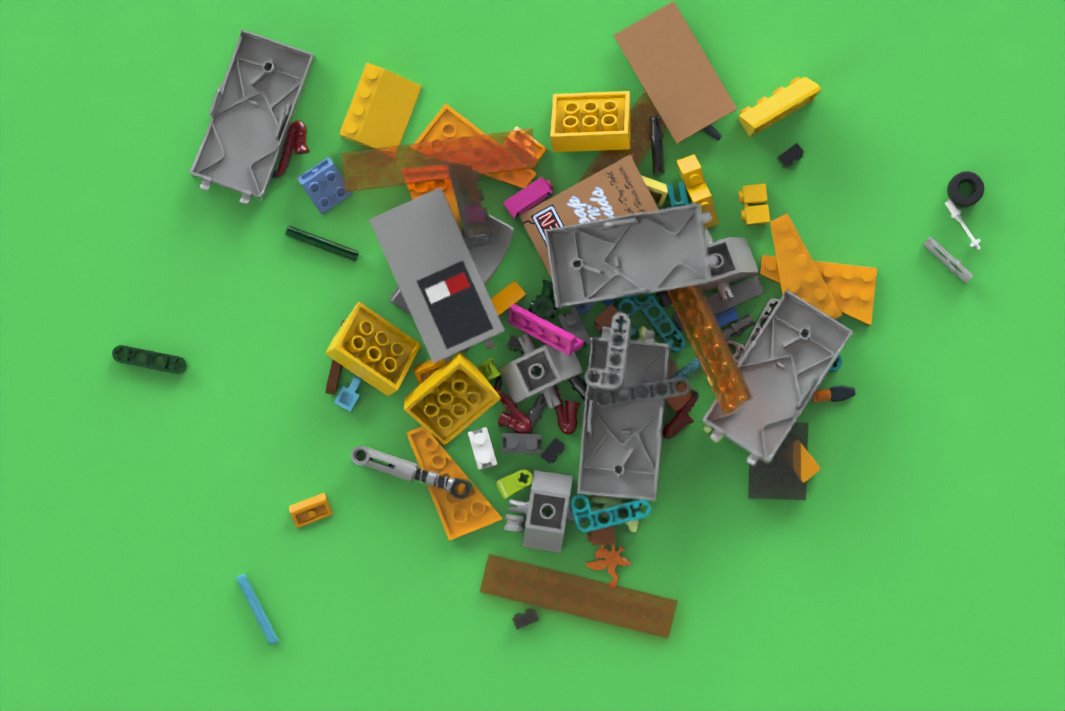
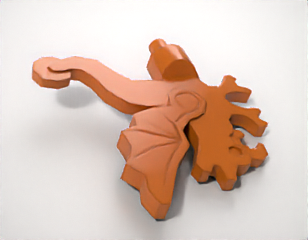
[585,543,631,588]

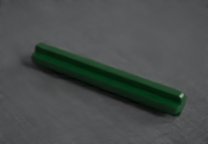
[286,226,359,261]

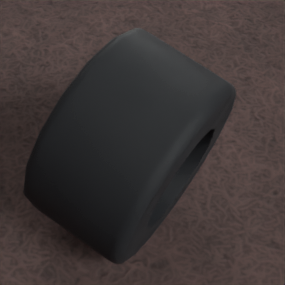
[947,171,984,207]

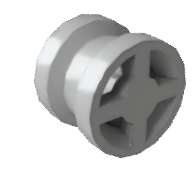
[504,514,525,532]

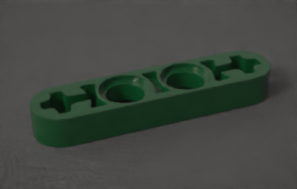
[112,345,187,374]

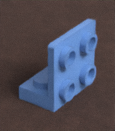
[297,157,353,214]

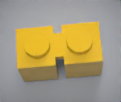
[738,183,770,226]

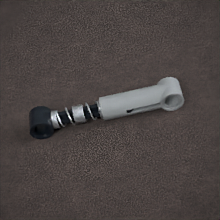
[351,446,473,499]

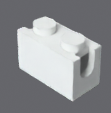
[468,427,498,470]

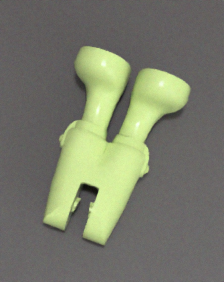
[589,495,643,533]

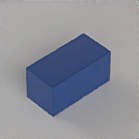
[711,307,739,329]

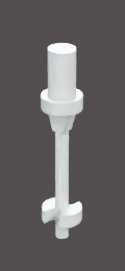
[945,199,981,250]

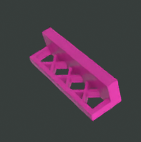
[508,304,584,356]

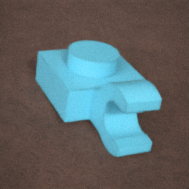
[334,377,363,412]

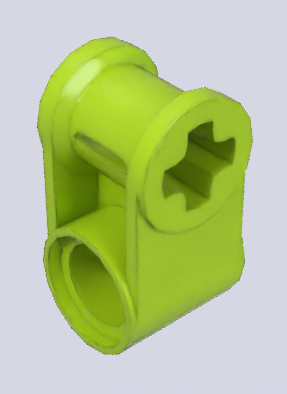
[476,358,502,382]
[495,469,533,499]

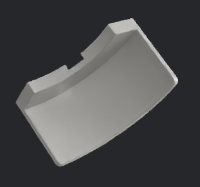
[462,209,514,285]

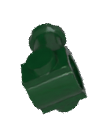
[528,279,557,319]

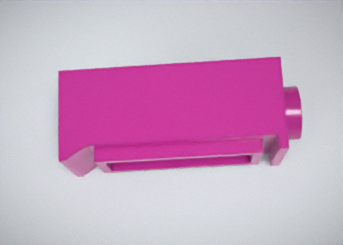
[503,177,554,220]

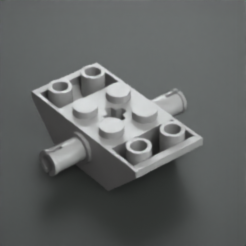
[682,228,759,303]
[498,334,583,409]
[508,470,586,553]

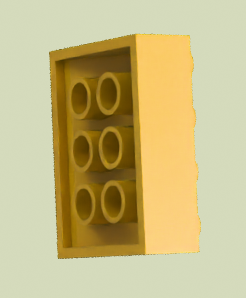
[339,63,422,157]
[738,77,822,138]
[550,91,630,152]
[325,302,421,396]
[404,351,501,445]

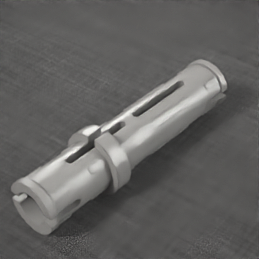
[923,236,973,284]

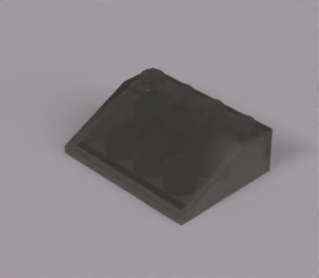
[447,163,494,249]
[748,422,808,500]

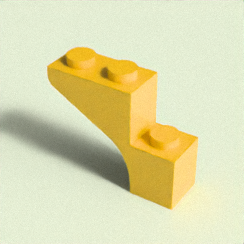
[677,154,719,228]

